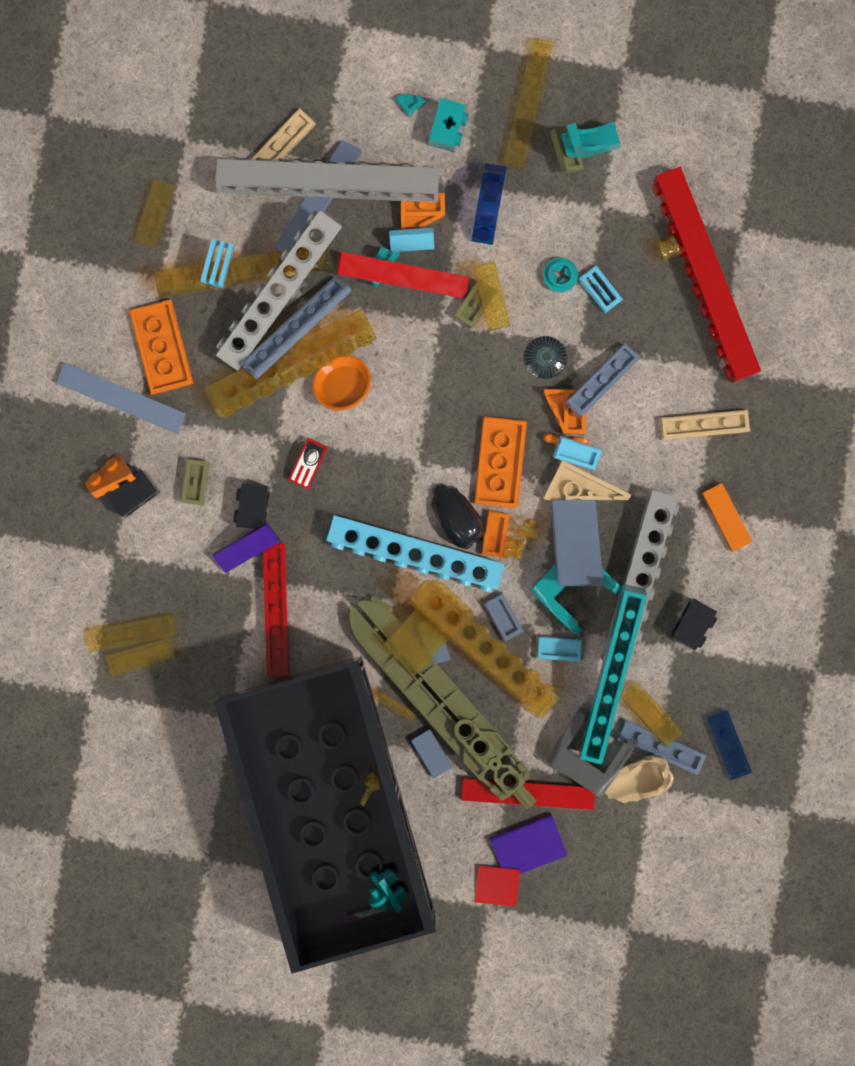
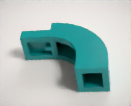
[561,121,621,158]

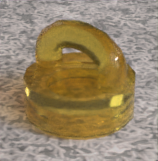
[517,518,540,541]

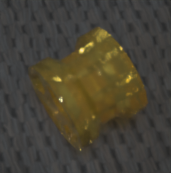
[655,235,680,262]
[503,536,524,561]

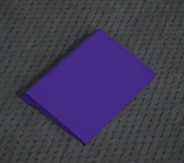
[490,813,568,874]

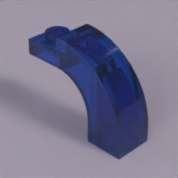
[471,163,507,245]

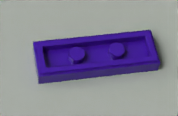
[212,522,280,573]

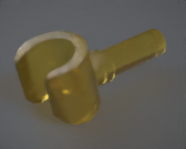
[360,773,380,806]

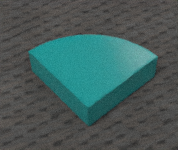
[395,94,426,116]

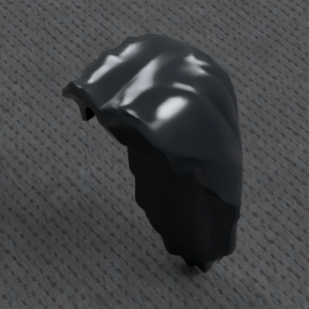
[431,484,484,549]

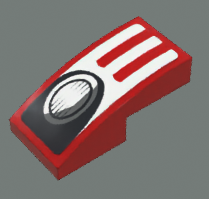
[289,437,328,489]

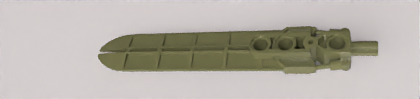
[350,601,537,809]

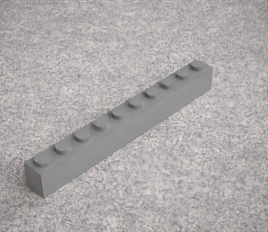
[215,157,439,202]

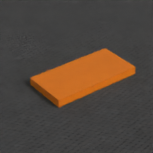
[129,299,194,395]
[474,416,527,509]

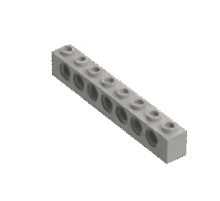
[216,208,342,371]
[601,490,680,668]

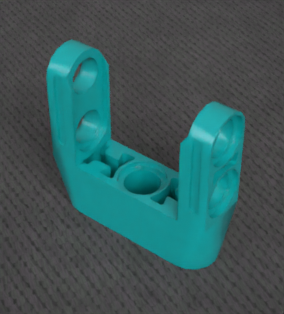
[530,563,622,636]

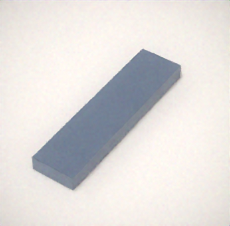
[565,343,640,418]
[616,719,706,775]

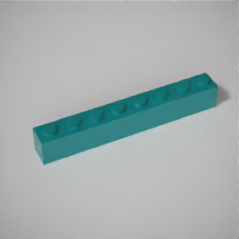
[579,584,647,764]

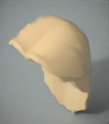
[605,755,674,803]

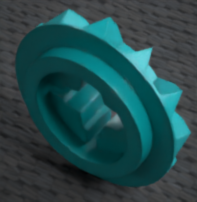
[543,257,578,293]

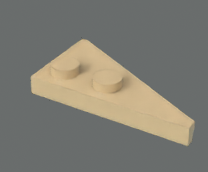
[543,460,631,500]

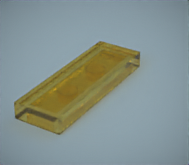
[134,179,176,249]
[473,261,510,332]
[106,638,177,677]
[621,683,683,748]

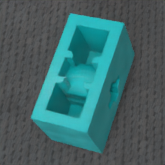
[429,98,469,152]

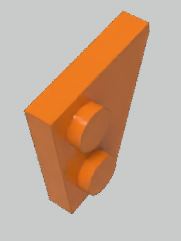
[401,193,445,230]
[544,389,586,435]
[85,454,136,498]

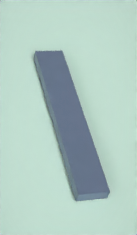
[274,140,362,255]
[240,276,351,379]
[56,363,187,434]

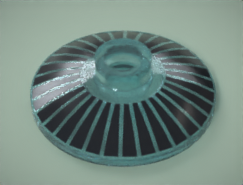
[524,336,568,380]

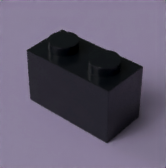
[106,470,161,518]
[233,483,270,529]
[669,598,717,650]

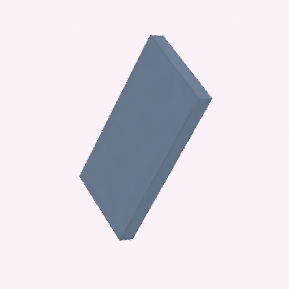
[551,500,603,586]

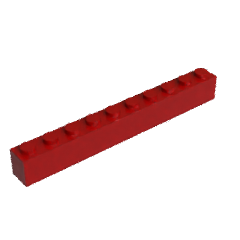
[652,166,761,383]

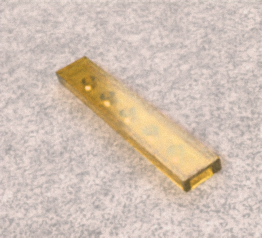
[503,37,554,170]

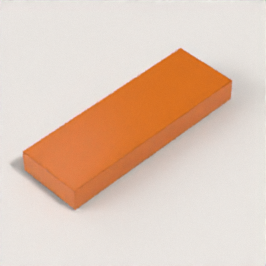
[701,483,753,552]

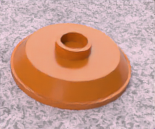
[312,355,372,411]

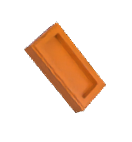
[481,511,510,558]

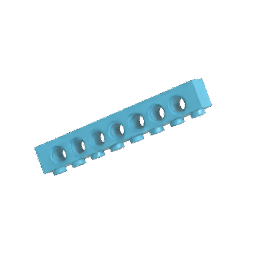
[327,515,505,593]

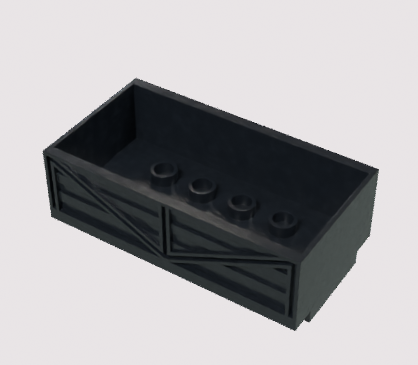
[214,656,436,974]

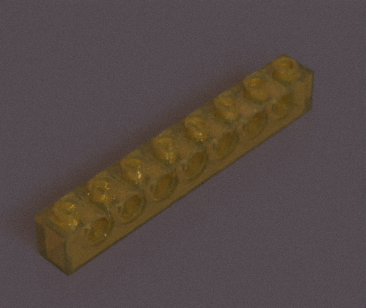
[154,244,334,298]
[204,309,377,419]
[406,579,559,718]

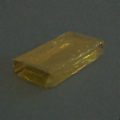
[374,691,416,722]

